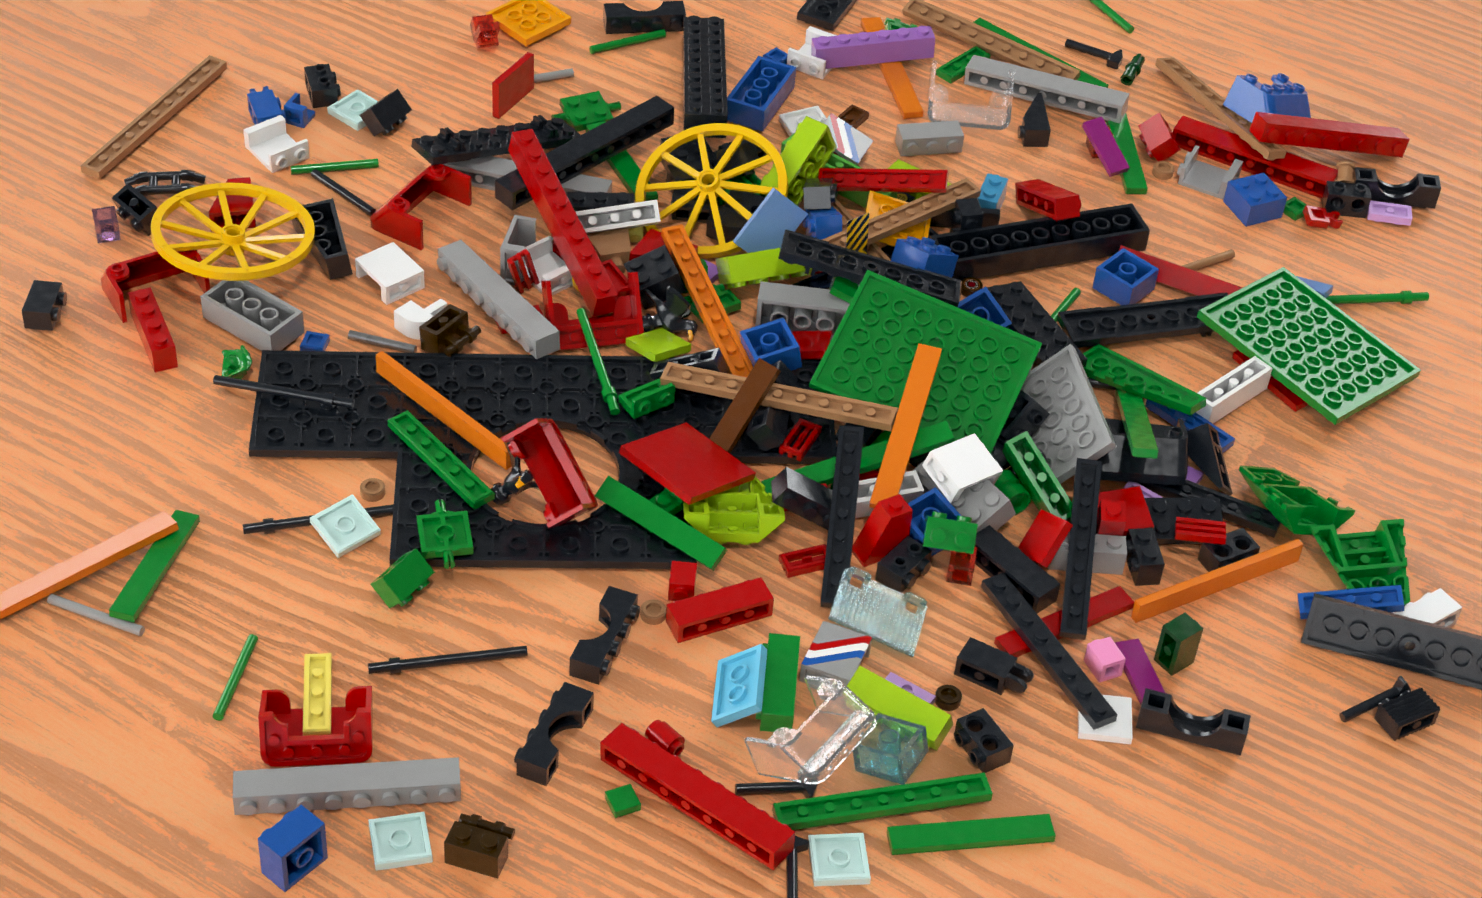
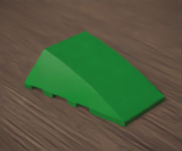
[1239,465,1356,535]
[1310,519,1410,606]

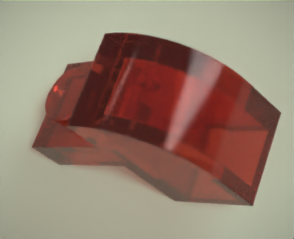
[470,14,500,48]

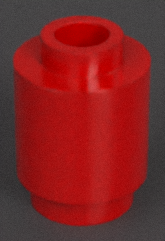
[645,720,685,756]

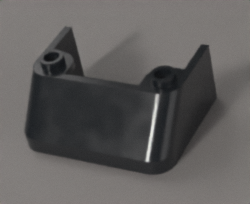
[1097,419,1188,485]

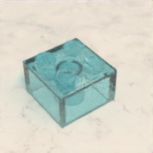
[852,713,928,785]

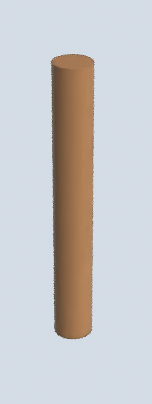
[1182,249,1235,271]

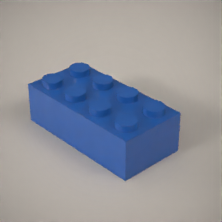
[727,56,796,131]

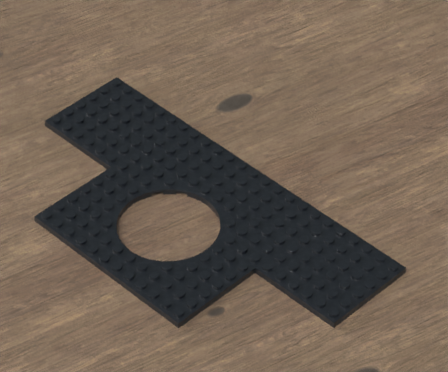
[249,350,837,569]

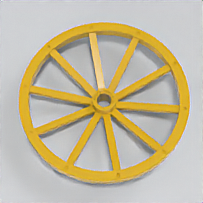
[635,123,788,259]
[151,183,315,281]

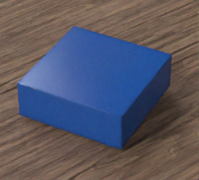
[763,47,788,64]
[300,331,330,351]

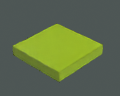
[626,328,691,362]

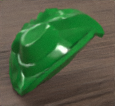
[222,345,253,379]

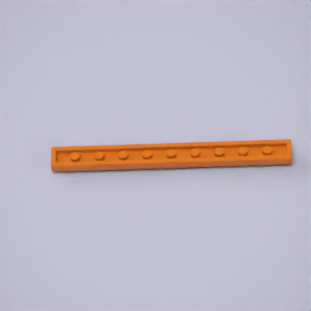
[661,224,753,377]

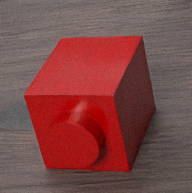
[1097,500,1126,536]
[668,561,697,601]

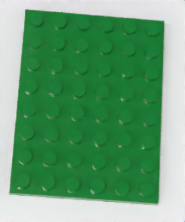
[1197,267,1421,425]
[809,270,1042,454]

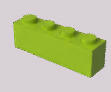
[843,666,953,751]

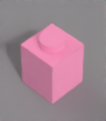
[1084,637,1126,683]

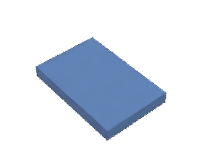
[733,188,808,253]

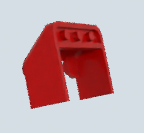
[370,164,472,250]
[101,250,210,323]
[541,272,644,350]
[501,418,598,528]

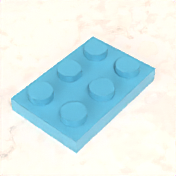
[711,644,767,727]

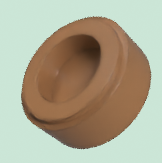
[1152,161,1174,180]
[360,478,385,502]
[640,600,666,625]

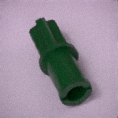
[1120,53,1145,85]

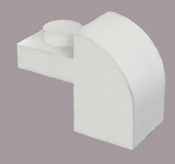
[394,299,447,340]

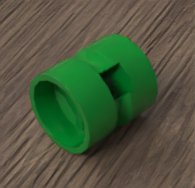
[994,470,1032,515]

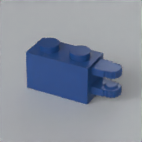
[247,86,286,125]

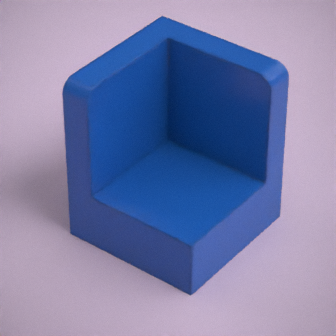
[284,93,315,128]

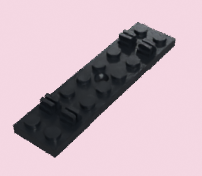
[411,115,580,165]
[778,229,961,307]
[1057,292,1228,348]
[1301,593,1482,690]

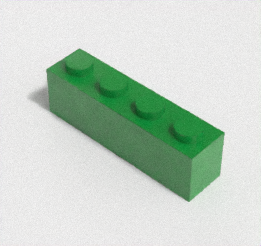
[1002,431,1072,523]
[755,633,800,734]

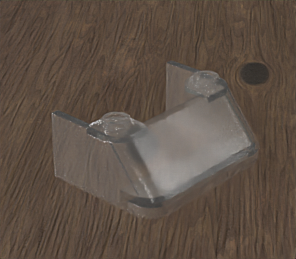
[927,61,1016,130]
[744,675,877,784]

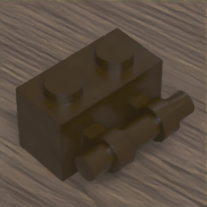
[419,304,481,357]
[444,813,515,879]

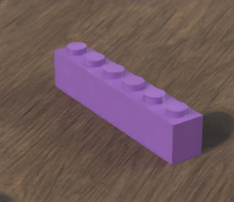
[811,26,935,69]

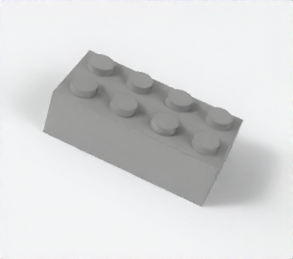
[200,280,304,351]
[756,281,850,336]
[912,460,1016,532]

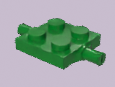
[551,91,621,132]
[416,499,473,569]

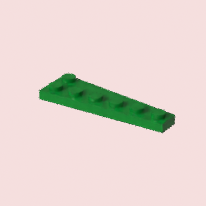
[1083,344,1207,415]

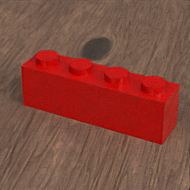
[1015,179,1082,220]
[127,287,178,372]
[666,577,774,643]

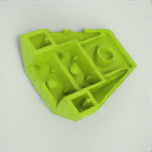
[683,476,785,545]

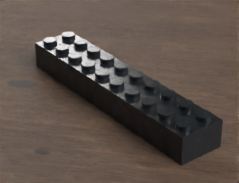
[683,15,728,138]
[930,203,1150,281]

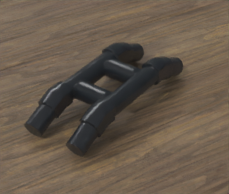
[124,170,206,196]

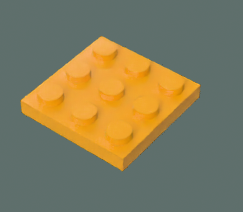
[486,0,571,46]
[864,190,931,246]

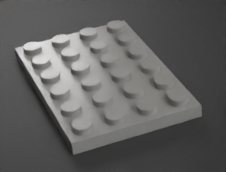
[1022,344,1117,484]

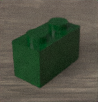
[1154,613,1204,676]

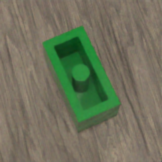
[370,548,435,608]

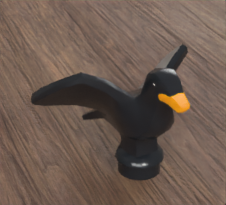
[642,286,698,342]
[491,442,540,505]

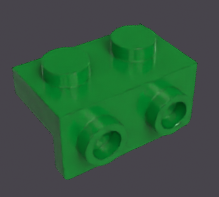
[618,379,675,419]
[922,511,978,554]

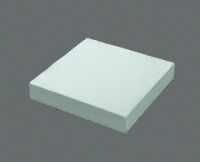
[327,89,378,131]
[310,494,381,558]
[368,812,433,871]
[808,833,871,887]

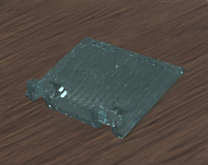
[828,566,928,657]

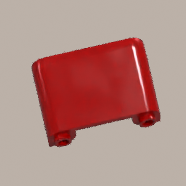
[258,686,373,767]

